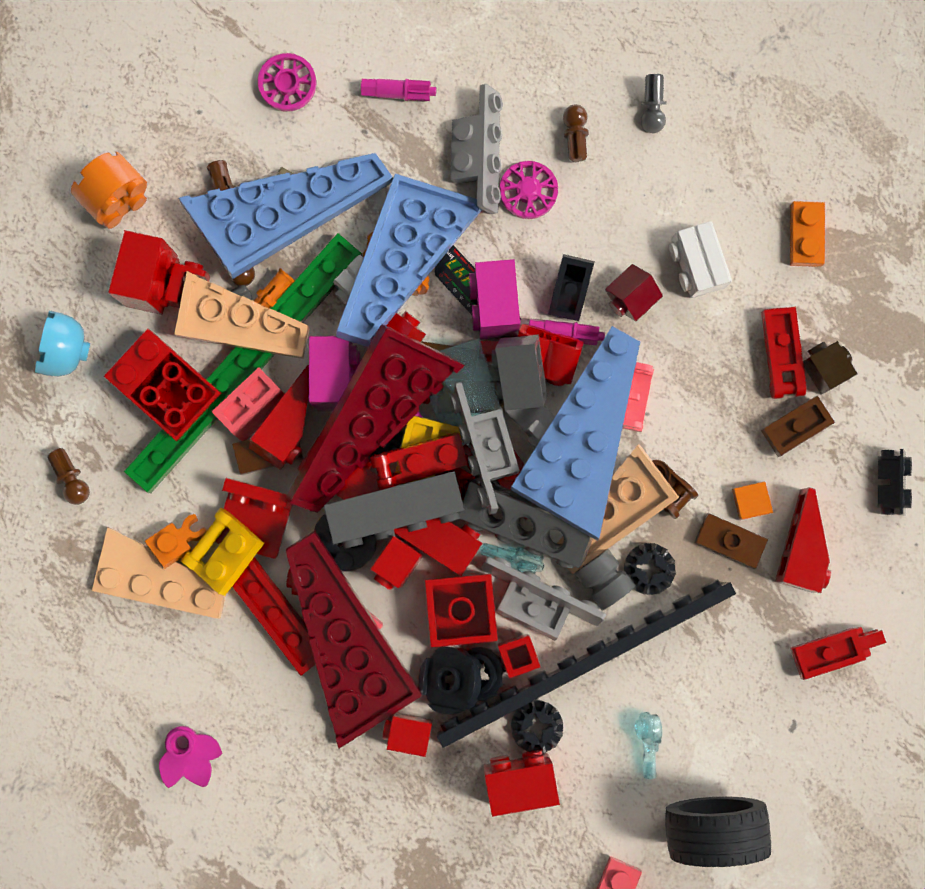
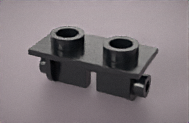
[877,449,912,516]

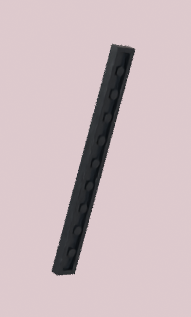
[437,579,736,748]

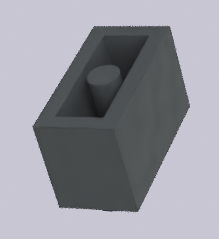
[492,335,547,411]

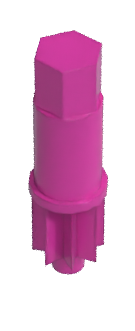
[361,78,437,101]
[529,318,605,346]

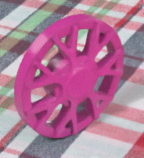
[258,53,317,111]
[500,161,558,219]

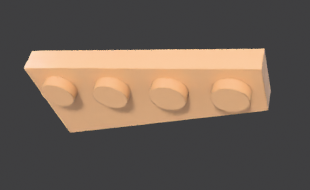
[174,271,309,359]

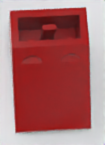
[104,328,221,441]

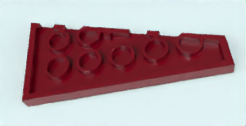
[286,324,465,513]
[286,530,422,749]

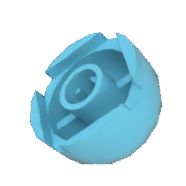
[35,310,90,377]

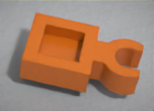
[145,514,207,570]

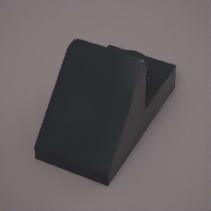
[548,254,595,321]

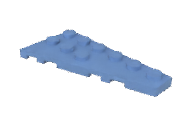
[179,153,393,279]
[336,174,482,347]
[511,326,640,541]

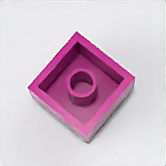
[469,259,520,340]
[309,336,361,411]

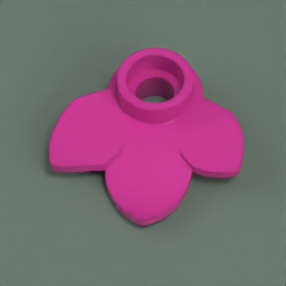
[159,726,223,788]

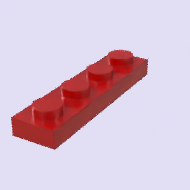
[232,557,316,676]

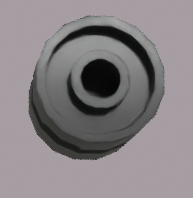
[574,549,636,611]

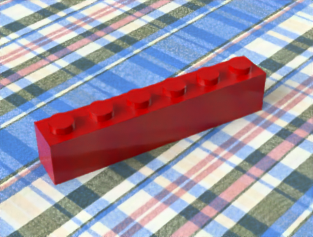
[297,437,483,576]

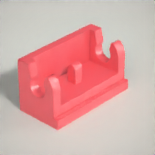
[622,362,654,432]
[212,367,285,441]

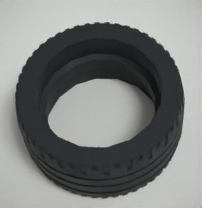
[665,796,771,867]

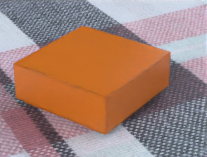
[732,481,773,520]

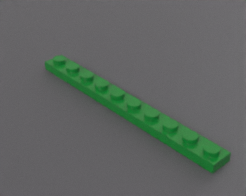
[124,233,363,494]

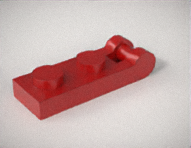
[761,306,807,399]
[370,432,468,490]

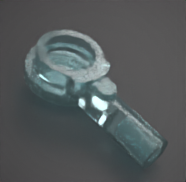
[481,543,545,574]
[635,712,662,779]

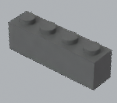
[324,472,465,549]

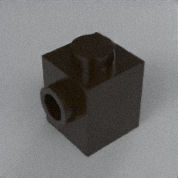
[803,341,858,395]

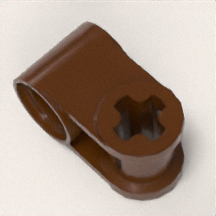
[652,460,699,519]

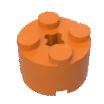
[71,151,147,229]

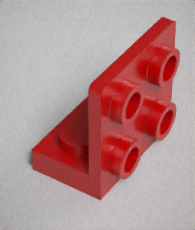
[215,478,293,559]

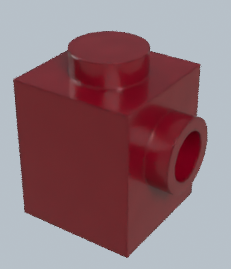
[605,264,663,322]

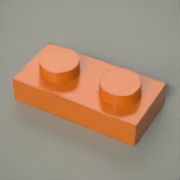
[790,201,825,267]

